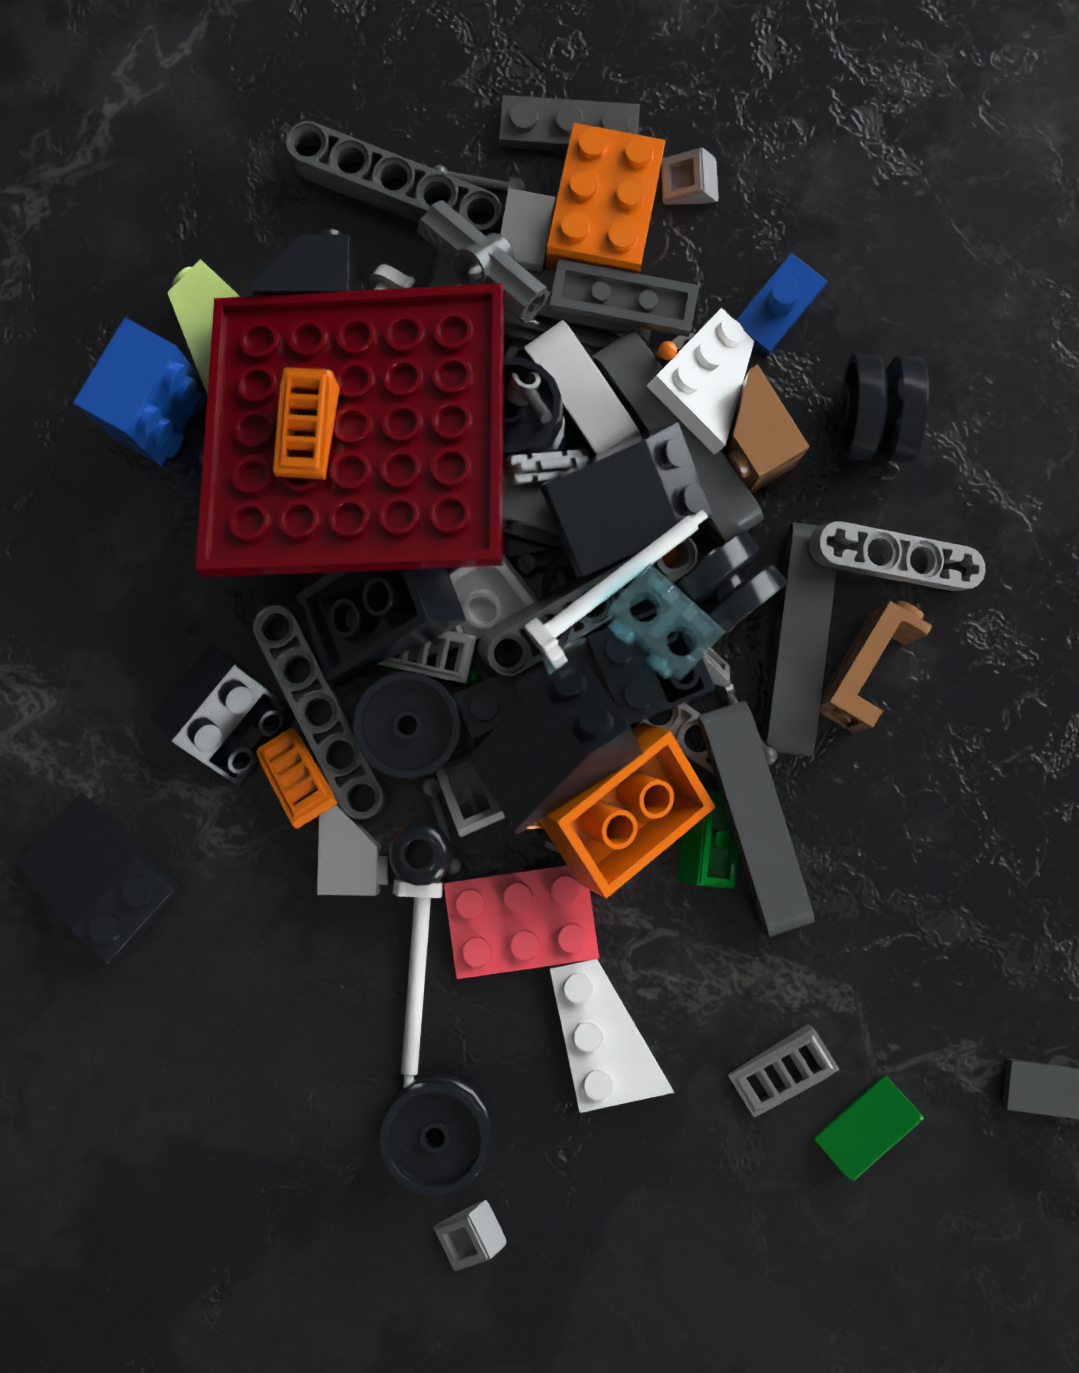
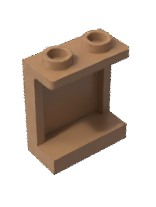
[819,601,932,733]

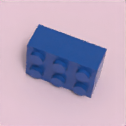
[73,317,207,466]

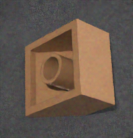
[723,365,809,494]

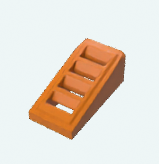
[273,368,340,479]
[256,727,338,829]

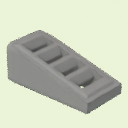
[377,630,477,684]
[728,1024,839,1118]

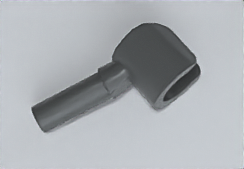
[504,372,552,423]

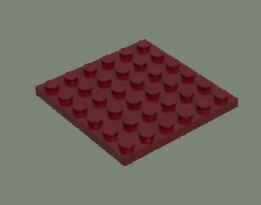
[196,283,504,577]

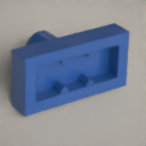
[736,253,828,357]

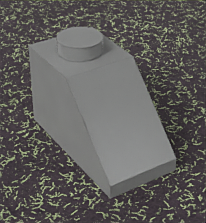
[317,799,390,896]

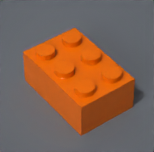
[545,122,666,274]
[539,722,716,899]

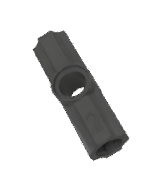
[416,200,550,324]

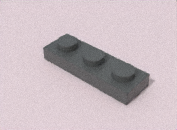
[499,95,640,151]
[549,259,699,337]

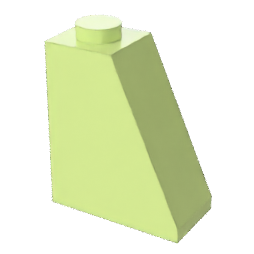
[167,259,240,395]

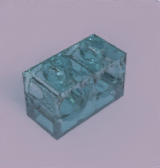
[606,564,725,681]

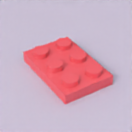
[444,865,599,979]

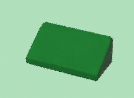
[677,789,739,889]
[813,1074,924,1182]

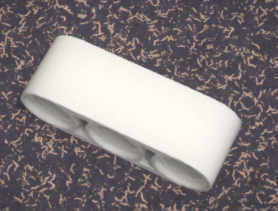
[524,320,640,455]

